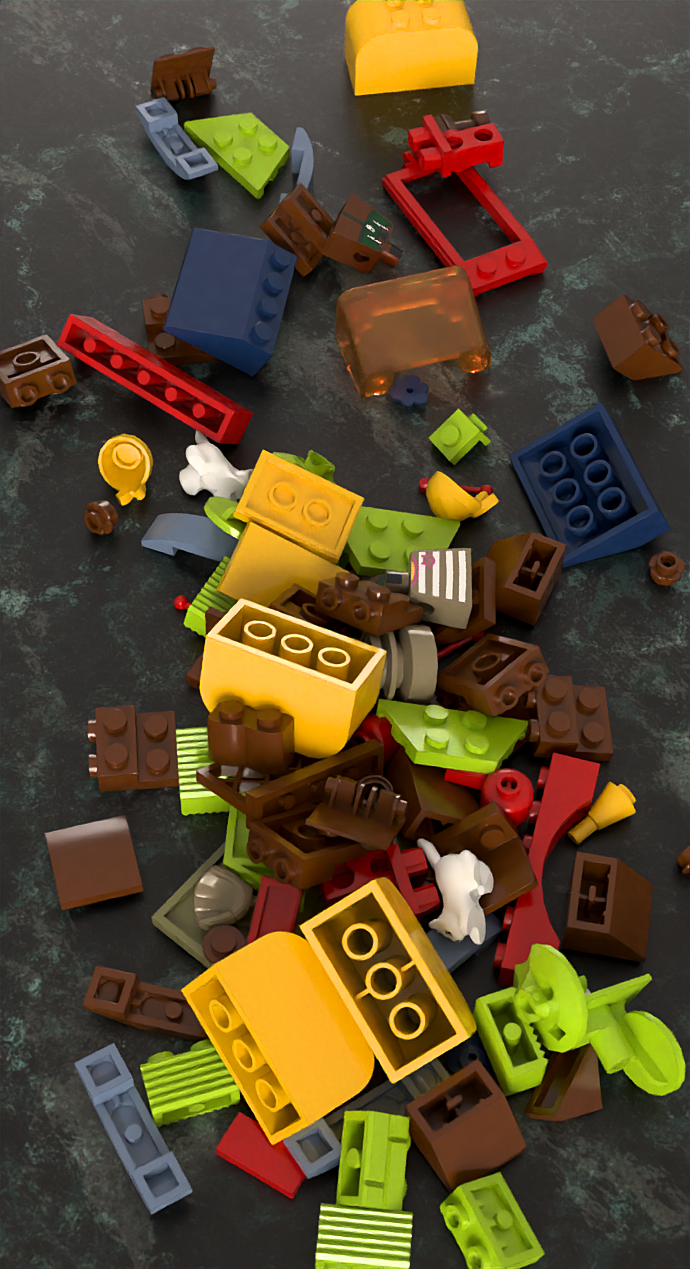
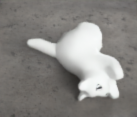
[179,430,254,502]
[417,838,494,945]

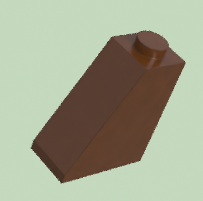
[385,745,481,841]

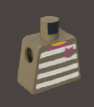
[384,548,472,629]

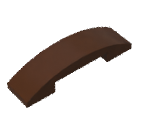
[83,965,210,1042]

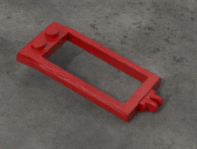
[381,150,548,299]

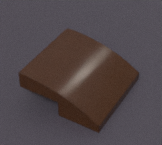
[260,183,334,277]
[423,556,496,646]
[45,815,143,910]

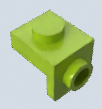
[429,408,491,465]

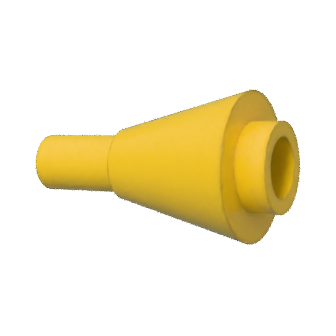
[568,782,636,845]

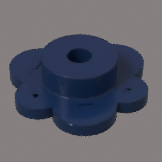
[390,375,429,408]
[446,1037,492,1077]

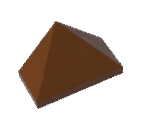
[524,1043,603,1121]

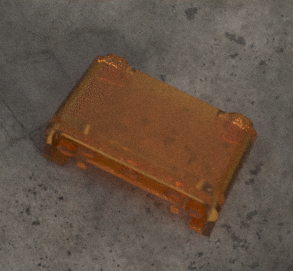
[336,266,492,398]

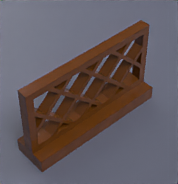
[196,737,384,830]

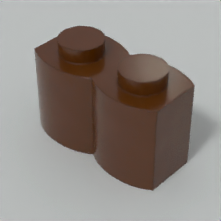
[207,701,295,775]

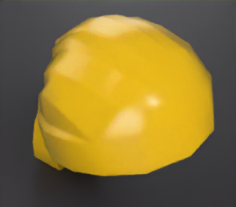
[98,434,153,506]
[426,471,499,521]

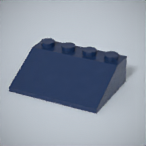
[163,228,297,377]
[509,402,671,568]

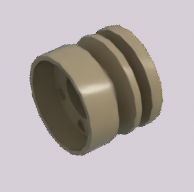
[353,625,438,706]

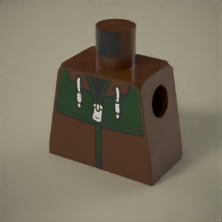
[320,193,403,273]

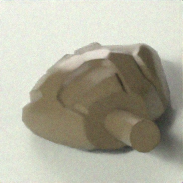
[193,865,257,930]

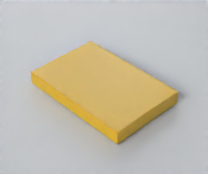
[233,450,365,564]
[216,522,349,608]

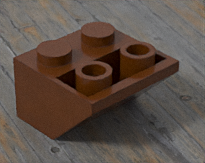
[592,294,684,381]
[486,532,567,626]
[561,851,653,962]
[404,1059,527,1194]

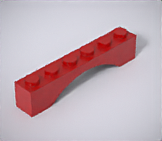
[493,753,600,988]

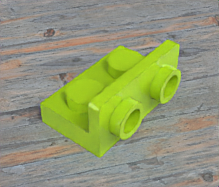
[440,1172,545,1269]

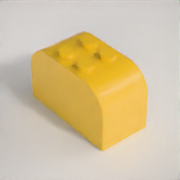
[344,0,478,96]
[200,598,387,759]
[299,877,477,1084]
[181,932,374,1145]

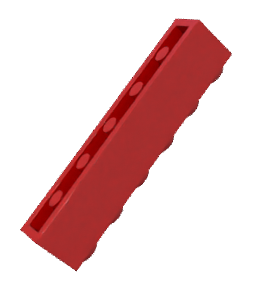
[57,314,253,444]

